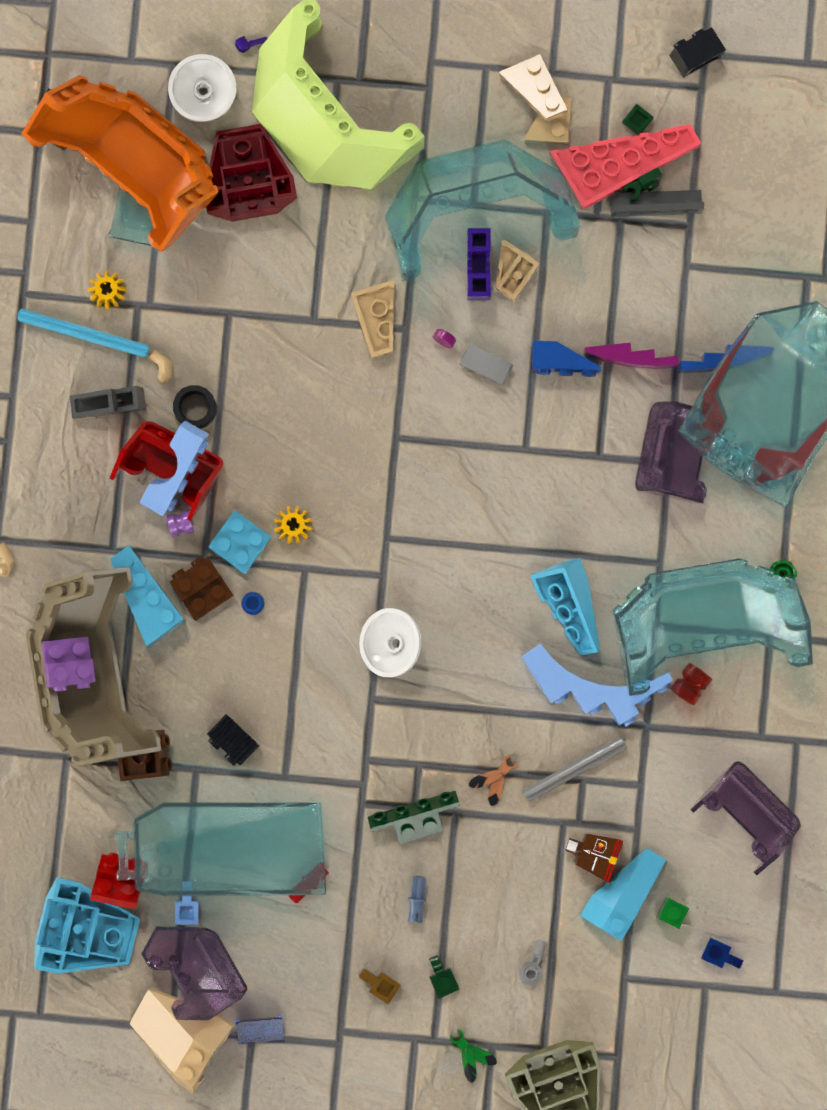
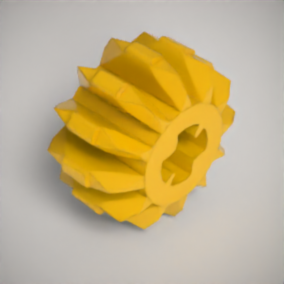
[88,270,127,310]
[274,506,313,544]

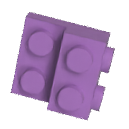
[41,637,96,692]

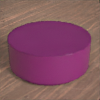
[432,329,456,349]

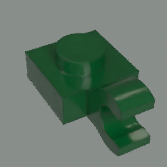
[623,167,662,202]
[429,955,460,999]

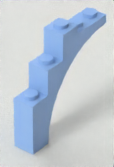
[521,644,673,727]

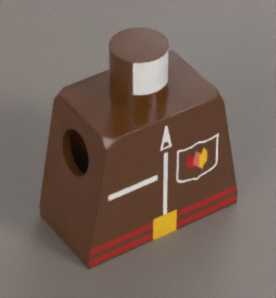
[565,833,623,882]

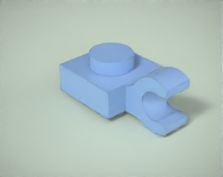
[175,884,199,925]

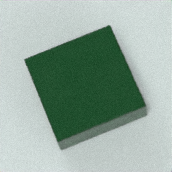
[622,104,654,135]

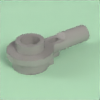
[519,939,547,985]

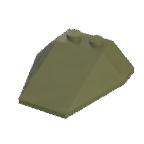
[505,1040,600,1110]

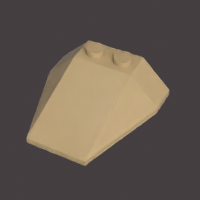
[129,988,234,1095]

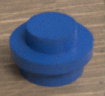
[241,592,264,615]

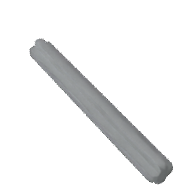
[523,737,627,802]

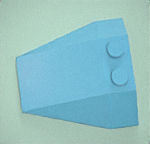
[34,877,140,974]

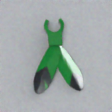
[450,1028,497,1082]

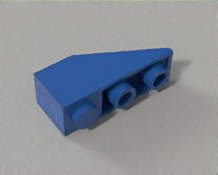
[532,341,601,377]

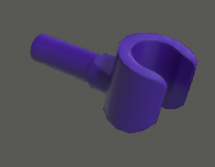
[235,36,267,53]

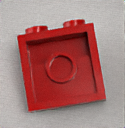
[90,853,147,910]

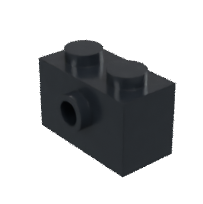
[669,27,726,78]

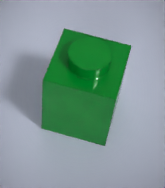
[656,897,689,929]

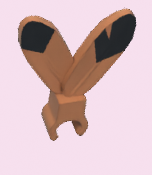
[469,755,518,806]

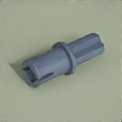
[408,876,426,923]

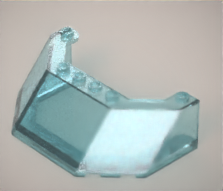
[385,139,580,281]
[613,558,813,696]

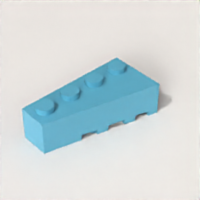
[110,545,185,648]

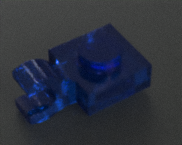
[701,937,744,969]

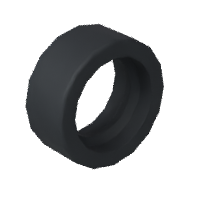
[173,385,217,429]

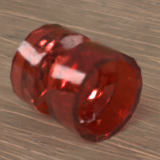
[670,662,713,706]

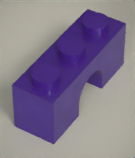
[467,228,491,301]

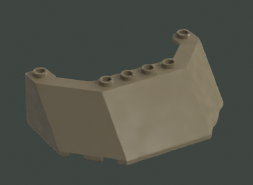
[26,567,162,766]

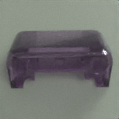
[635,401,719,504]

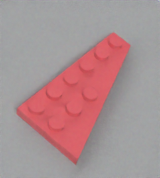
[549,124,701,210]

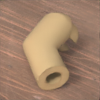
[149,350,173,383]

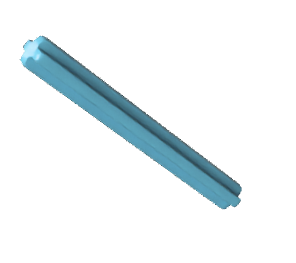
[17,309,150,357]

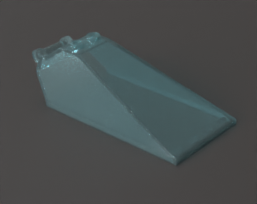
[115,803,326,896]

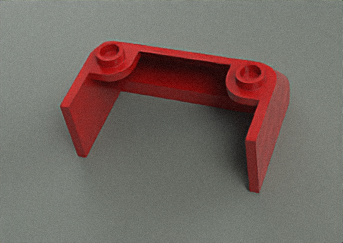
[110,421,224,521]

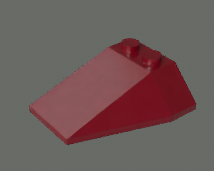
[206,124,297,222]

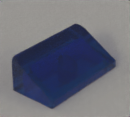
[236,1016,285,1044]

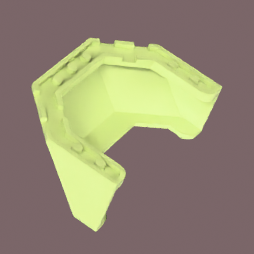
[252,0,425,190]

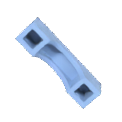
[139,421,209,516]

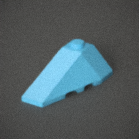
[530,558,600,655]
[580,848,666,941]

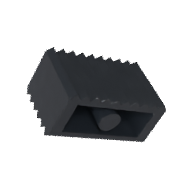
[207,714,260,766]

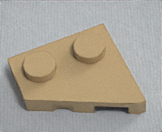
[525,97,571,144]
[495,239,540,302]

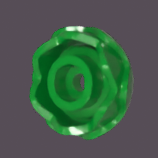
[768,560,797,588]

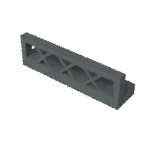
[610,190,704,217]

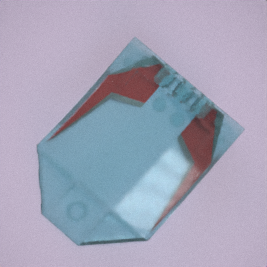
[678,301,827,507]

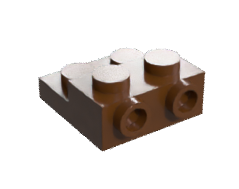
[170,556,234,621]
[118,730,173,781]

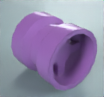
[167,510,194,537]

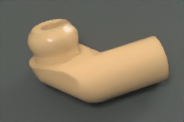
[0,542,14,577]

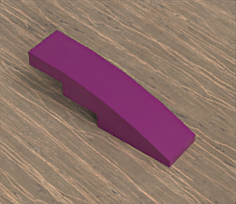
[584,343,679,369]

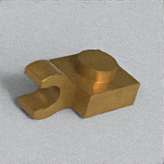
[359,968,401,1005]

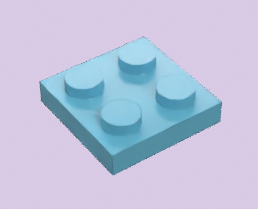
[208,510,272,574]

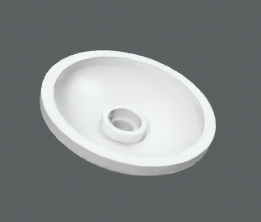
[168,54,236,122]
[359,608,421,678]

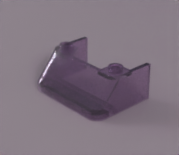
[690,761,801,875]

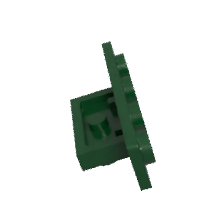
[368,791,460,844]

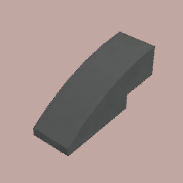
[70,386,146,419]

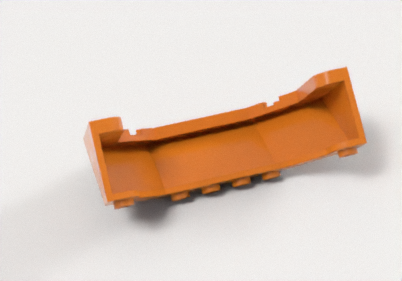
[21,75,219,252]

